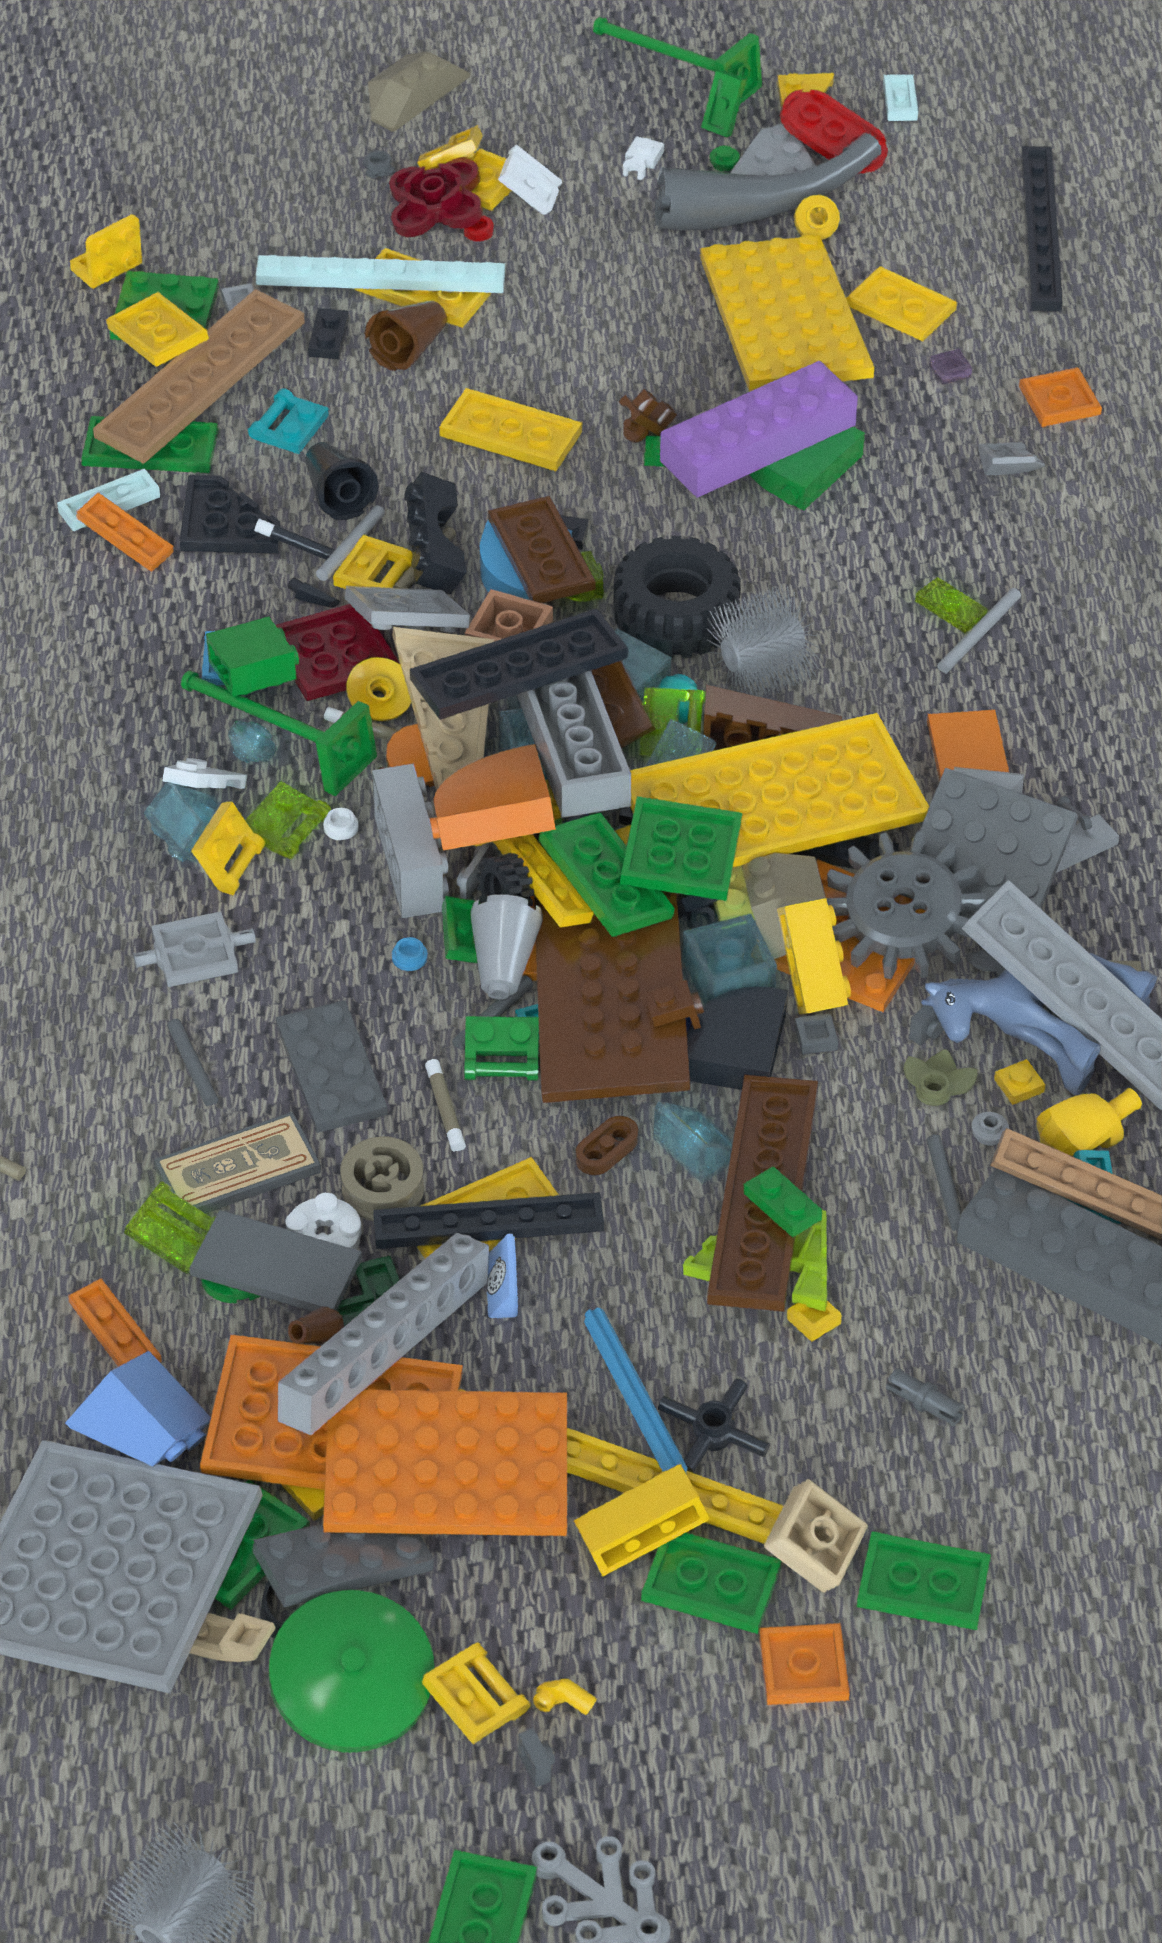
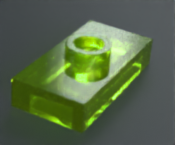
[915,577,988,634]

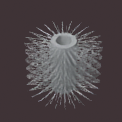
[706,585,820,698]
[102,1823,261,1943]

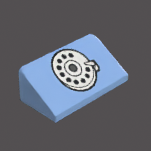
[487,1234,518,1318]

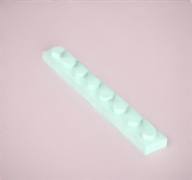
[256,255,505,293]

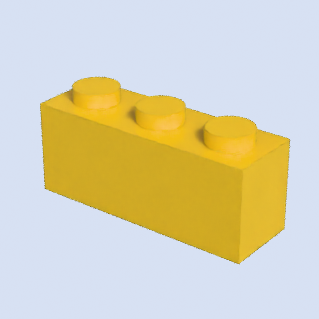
[777,898,851,1015]
[573,1464,710,1576]

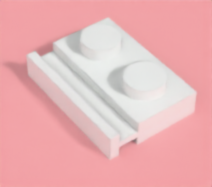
[498,145,562,215]

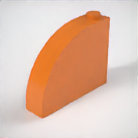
[429,744,556,851]

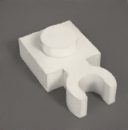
[623,136,664,180]

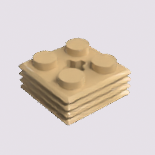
[764,1479,868,1593]

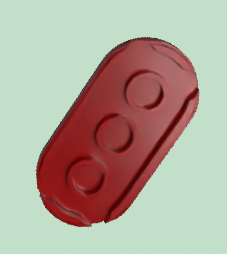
[780,89,888,174]

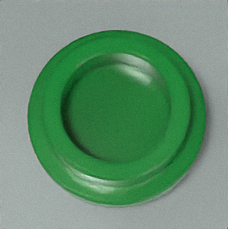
[710,145,740,172]

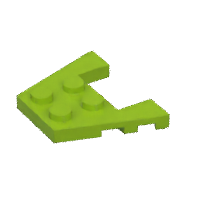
[683,1210,827,1311]

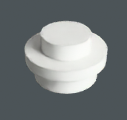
[323,808,358,840]

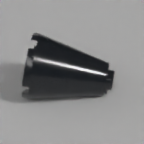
[305,442,379,520]

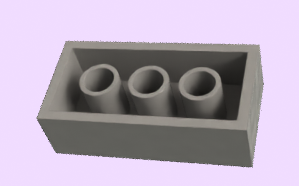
[372,764,449,918]

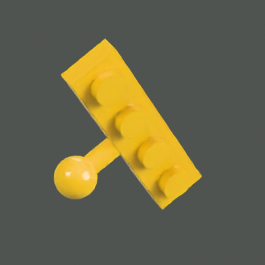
[492,834,593,928]

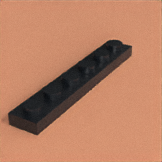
[373,1192,604,1249]

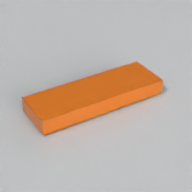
[76,492,174,571]
[68,1278,162,1367]

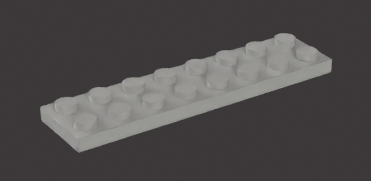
[962,880,1162,1111]

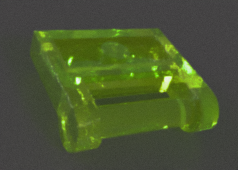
[639,688,706,759]
[245,781,332,860]
[124,1181,216,1274]

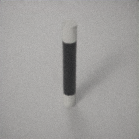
[254,519,343,566]

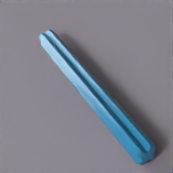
[584,1308,688,1475]

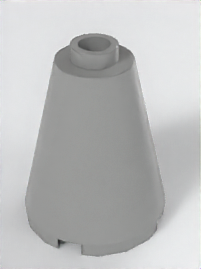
[471,895,543,1000]

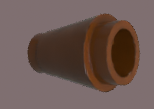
[288,1306,344,1345]

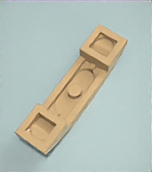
[189,1613,275,1662]

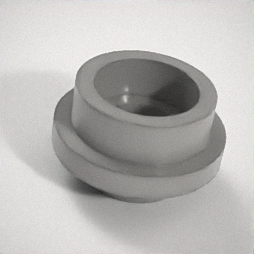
[971,1112,1009,1146]

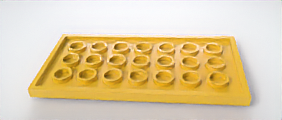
[700,235,874,392]
[630,713,929,867]

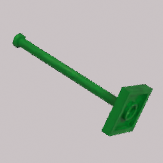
[593,17,762,104]
[181,670,377,797]

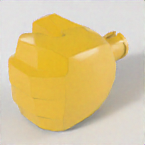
[1037,1088,1142,1157]

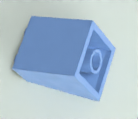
[65,1351,211,1466]

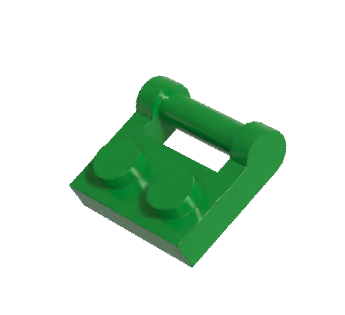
[464,1016,539,1081]

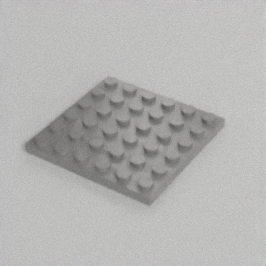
[0,1440,263,1693]

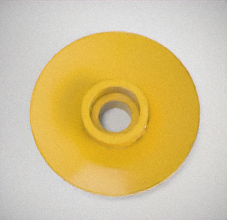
[346,657,411,721]

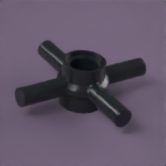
[658,1378,770,1473]

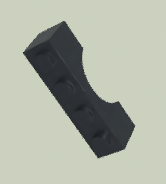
[404,472,466,594]

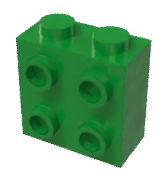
[206,616,299,697]

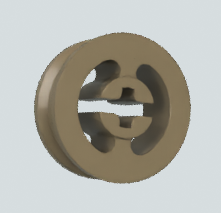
[340,1136,424,1221]

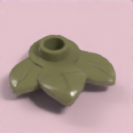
[904,1049,978,1106]

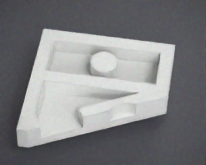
[163,758,247,789]

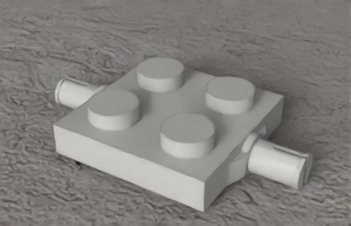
[133,911,256,987]

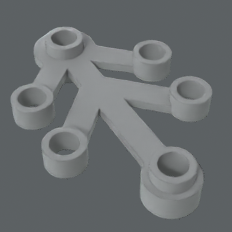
[532,1836,671,1943]

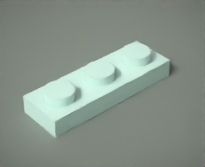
[57,469,160,531]

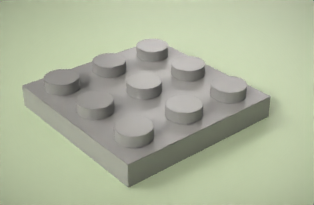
[345,586,470,632]

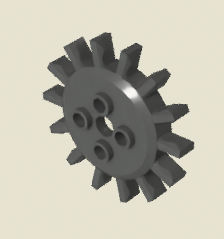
[826,831,987,979]

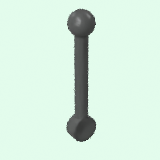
[1057,796,1092,830]

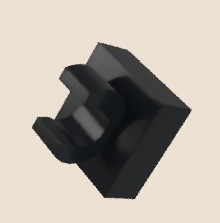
[678,895,718,932]

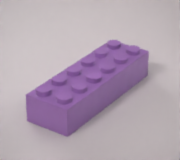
[660,360,858,498]

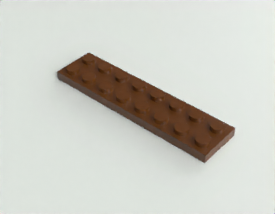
[707,1075,818,1312]

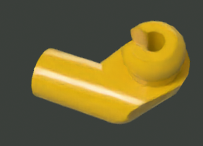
[533,1678,597,1716]

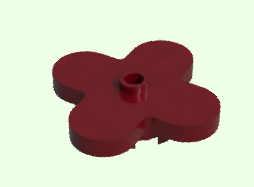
[389,158,483,238]

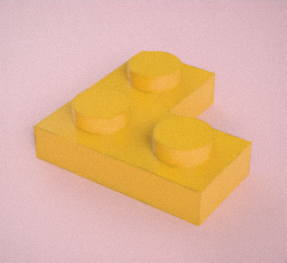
[417,125,483,170]

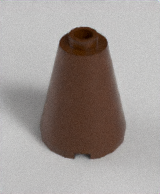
[365,301,447,371]

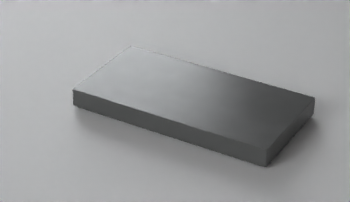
[190,1210,362,1311]

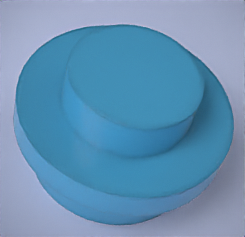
[392,937,428,971]

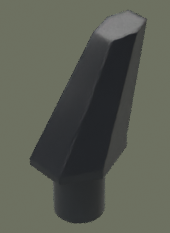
[288,577,340,608]

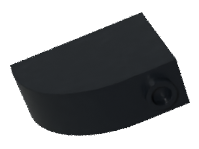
[687,986,788,1090]

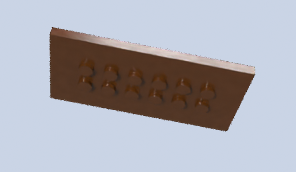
[534,891,691,1103]

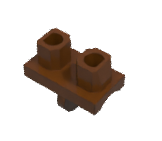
[619,389,678,443]

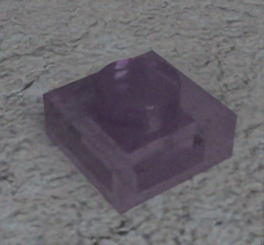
[930,349,972,385]

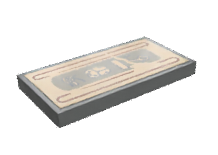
[154,1112,321,1222]

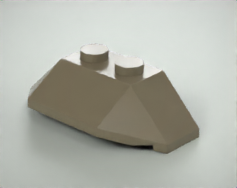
[368,51,470,132]
[741,853,826,961]

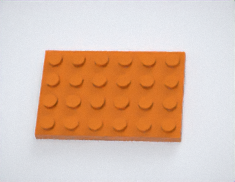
[200,1335,463,1490]
[323,1389,567,1536]

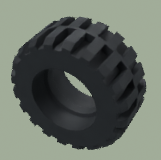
[613,536,741,658]

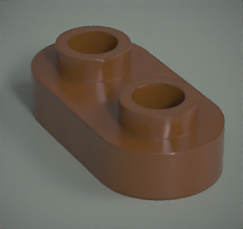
[576,1116,638,1175]

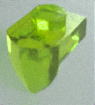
[566,551,604,602]

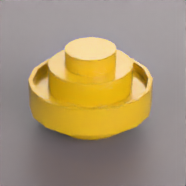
[794,195,840,240]

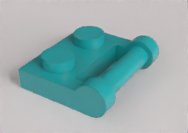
[248,388,329,454]

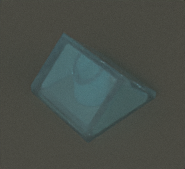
[653,1101,733,1184]

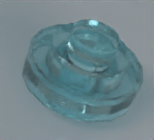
[228,721,277,763]

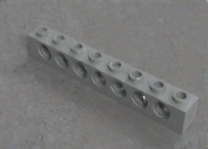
[278,1233,489,1435]

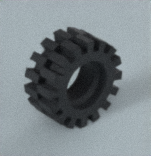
[476,853,534,907]

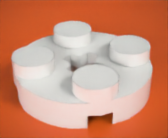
[286,1193,362,1250]

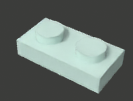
[883,75,918,121]

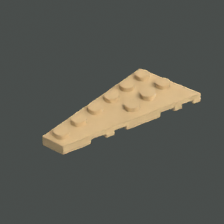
[392,627,495,791]

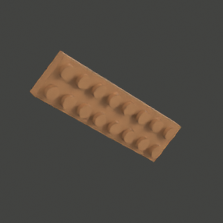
[93,289,305,464]

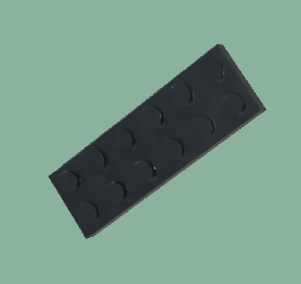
[409,608,628,720]

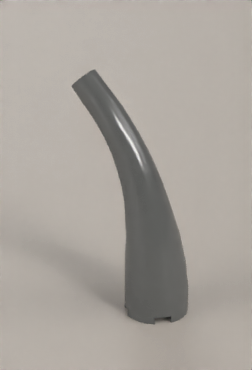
[655,133,881,231]

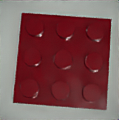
[276,604,400,701]

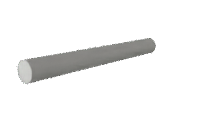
[316,505,385,581]
[937,588,1021,674]

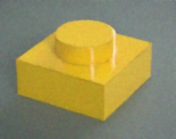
[994,1059,1046,1105]
[787,1301,842,1342]

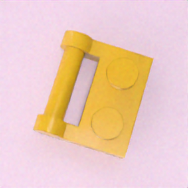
[333,535,413,589]
[191,802,265,895]
[422,1642,531,1744]

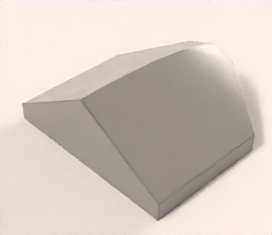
[978,442,1045,476]

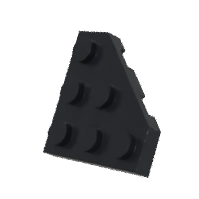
[180,475,281,554]

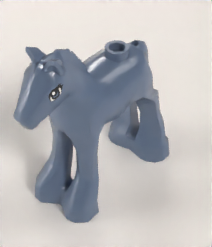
[921,953,1157,1096]

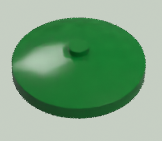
[268,1590,435,1752]

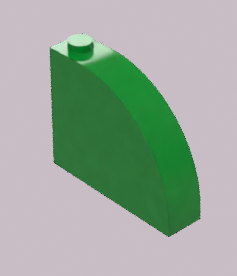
[749,427,865,510]

